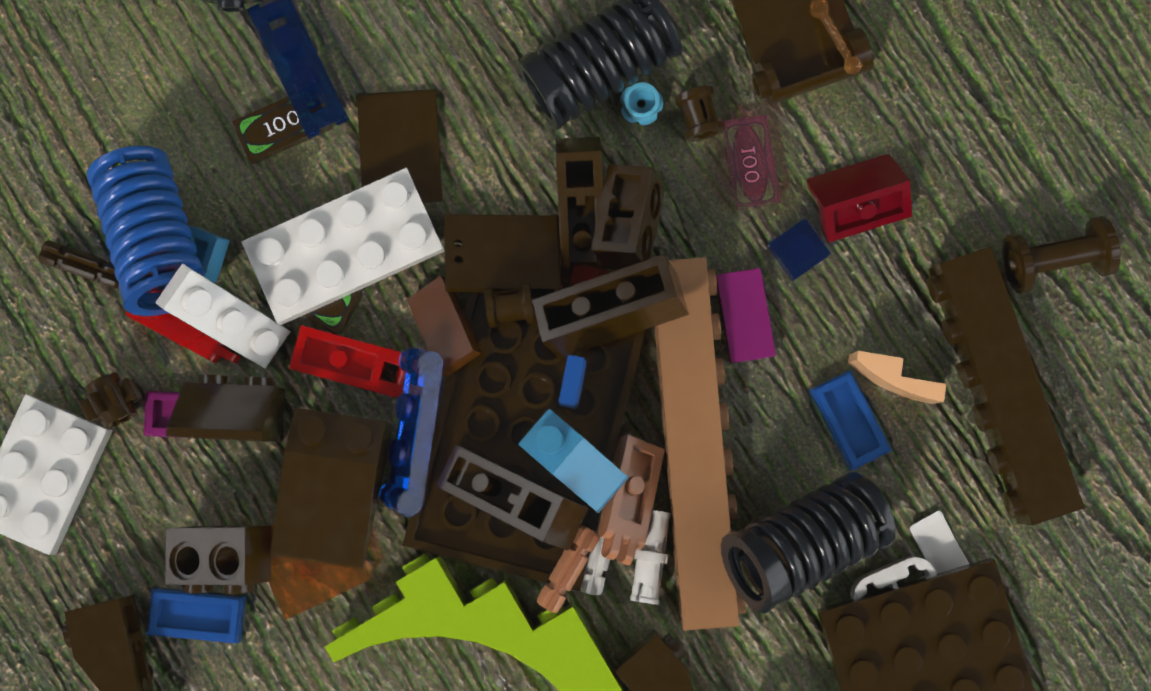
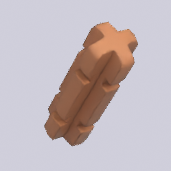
[537,525,600,613]

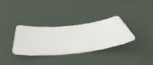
[910,511,969,574]

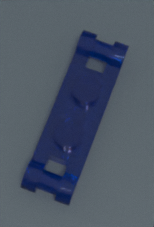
[247,0,350,140]
[379,347,443,517]

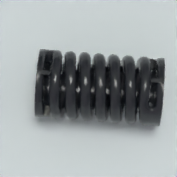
[516,0,682,130]
[721,472,896,614]

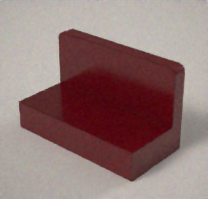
[807,154,912,243]

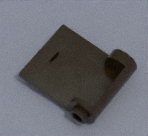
[731,0,874,105]

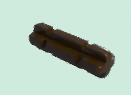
[38,240,119,290]

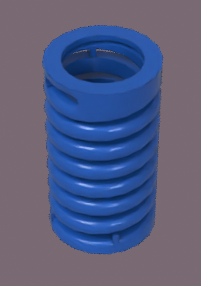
[87,145,205,316]

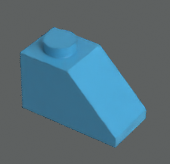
[518,409,629,513]

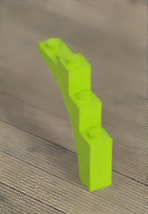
[324,553,625,691]

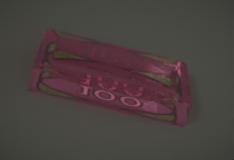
[722,115,780,210]

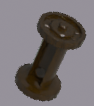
[1002,216,1121,294]

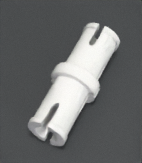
[630,510,671,605]

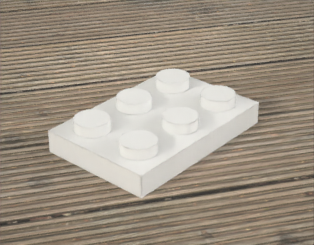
[0,394,113,555]

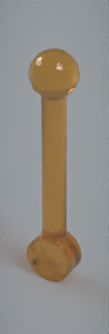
[810,0,862,74]

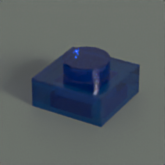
[767,218,831,282]

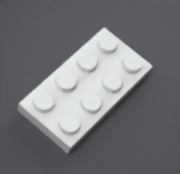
[242,168,444,325]

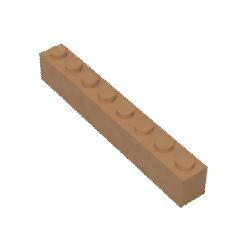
[654,257,746,631]

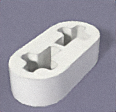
[850,556,937,600]

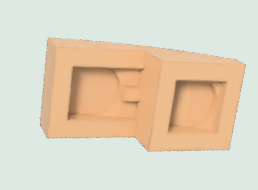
[848,351,947,404]

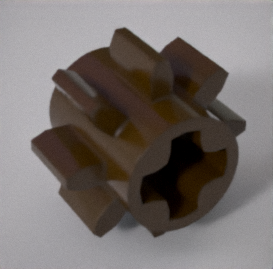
[80,372,143,429]

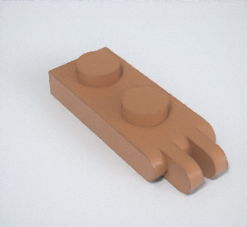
[598,435,665,566]

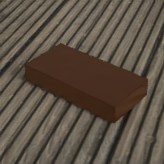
[407,275,481,377]

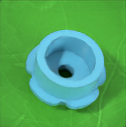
[620,82,663,125]

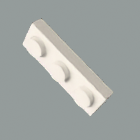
[155,263,291,368]

